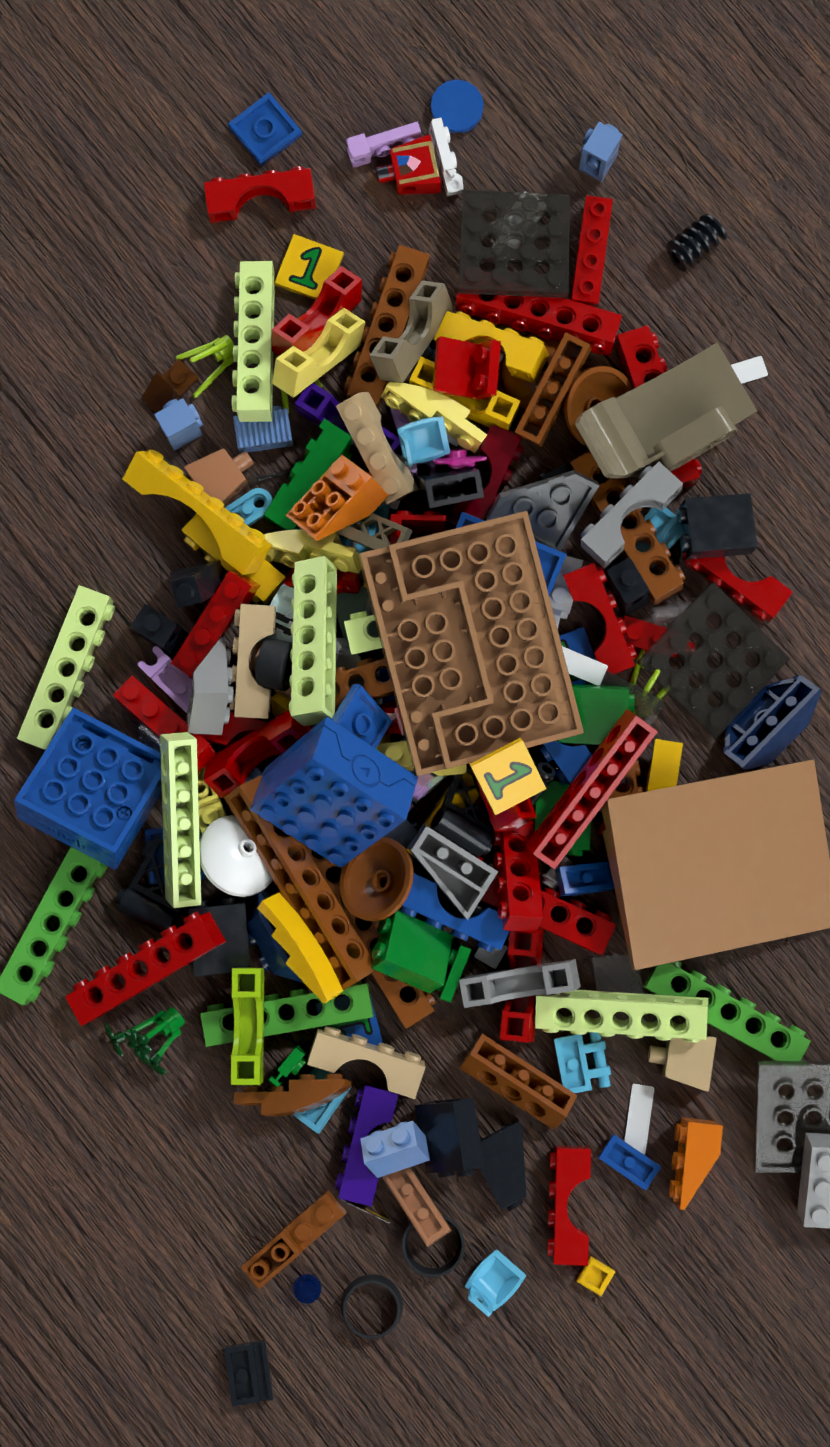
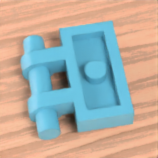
[553,1032,611,1093]

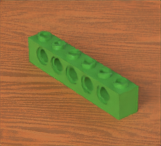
[0,847,108,1005]
[643,961,811,1071]
[200,979,374,1047]

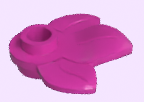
[433,449,487,470]

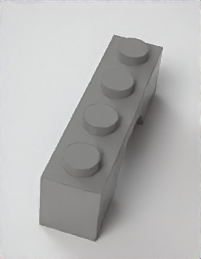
[581,462,683,569]
[459,959,581,1008]

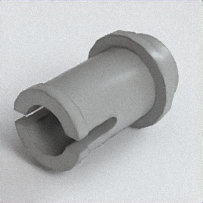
[541,857,573,891]

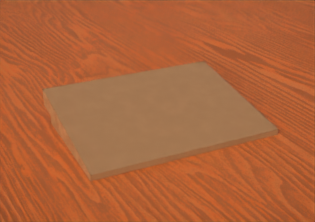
[358,511,584,776]
[601,759,830,971]

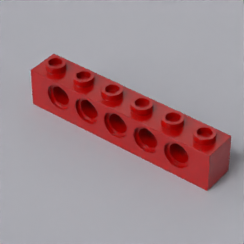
[456,269,622,356]
[615,325,702,488]
[525,709,658,869]
[471,854,616,955]
[65,911,226,1026]

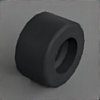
[256,638,293,691]

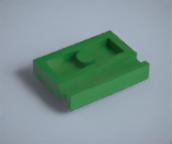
[437,945,471,1003]
[269,1045,307,1087]

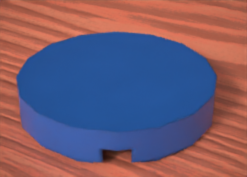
[431,80,484,134]

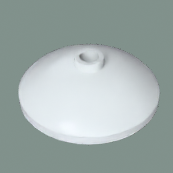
[199,815,273,897]

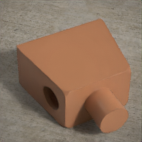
[184,449,254,507]

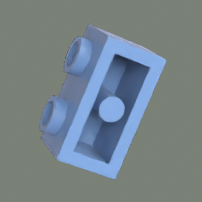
[578,122,623,182]
[154,398,203,451]
[360,1121,430,1178]

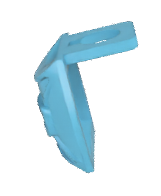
[397,417,450,466]
[465,1249,526,1317]

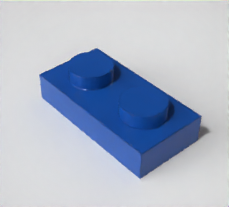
[555,861,614,897]
[598,1134,661,1190]

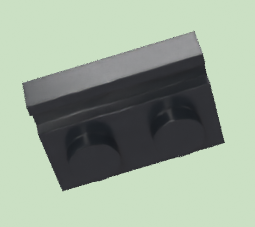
[224,1340,274,1406]

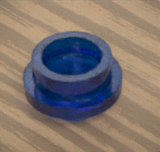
[293,1274,322,1304]

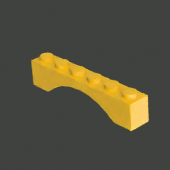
[122,450,272,575]

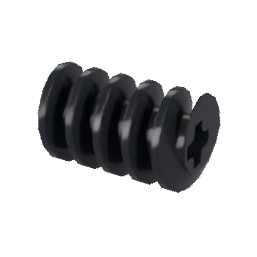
[666,214,727,272]

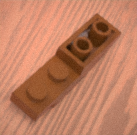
[234,1074,351,1117]
[241,1190,347,1289]

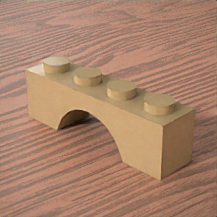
[336,392,419,505]
[230,604,276,719]
[307,1026,426,1099]

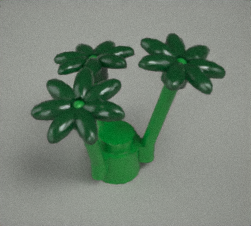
[105,1007,185,1076]

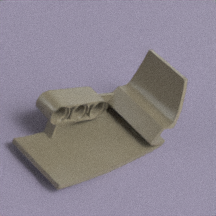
[575,342,758,478]

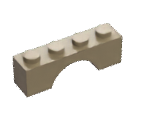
[370,281,454,383]

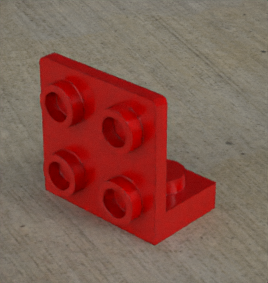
[433,336,501,401]
[390,511,446,545]

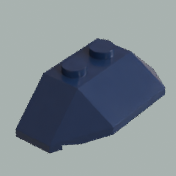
[723,675,822,770]
[247,887,304,983]

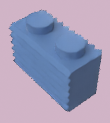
[233,406,293,454]

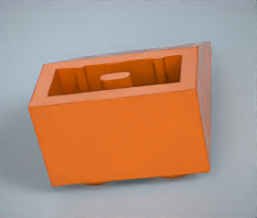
[286,455,389,541]
[669,1117,723,1210]

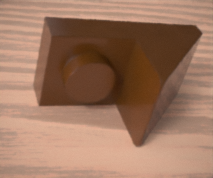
[141,359,199,413]

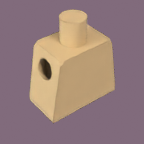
[648,1036,716,1091]

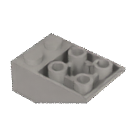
[187,637,233,735]

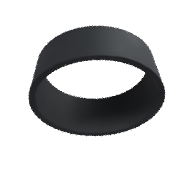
[402,1214,465,1277]
[341,1274,403,1339]

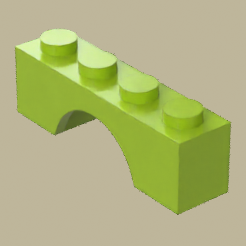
[231,968,264,1085]

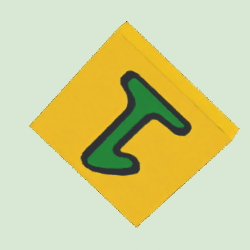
[274,234,344,300]
[470,738,546,815]

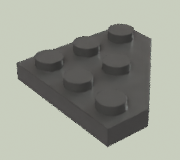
[486,470,599,551]

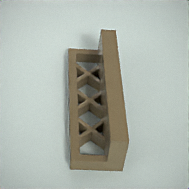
[335,513,412,550]

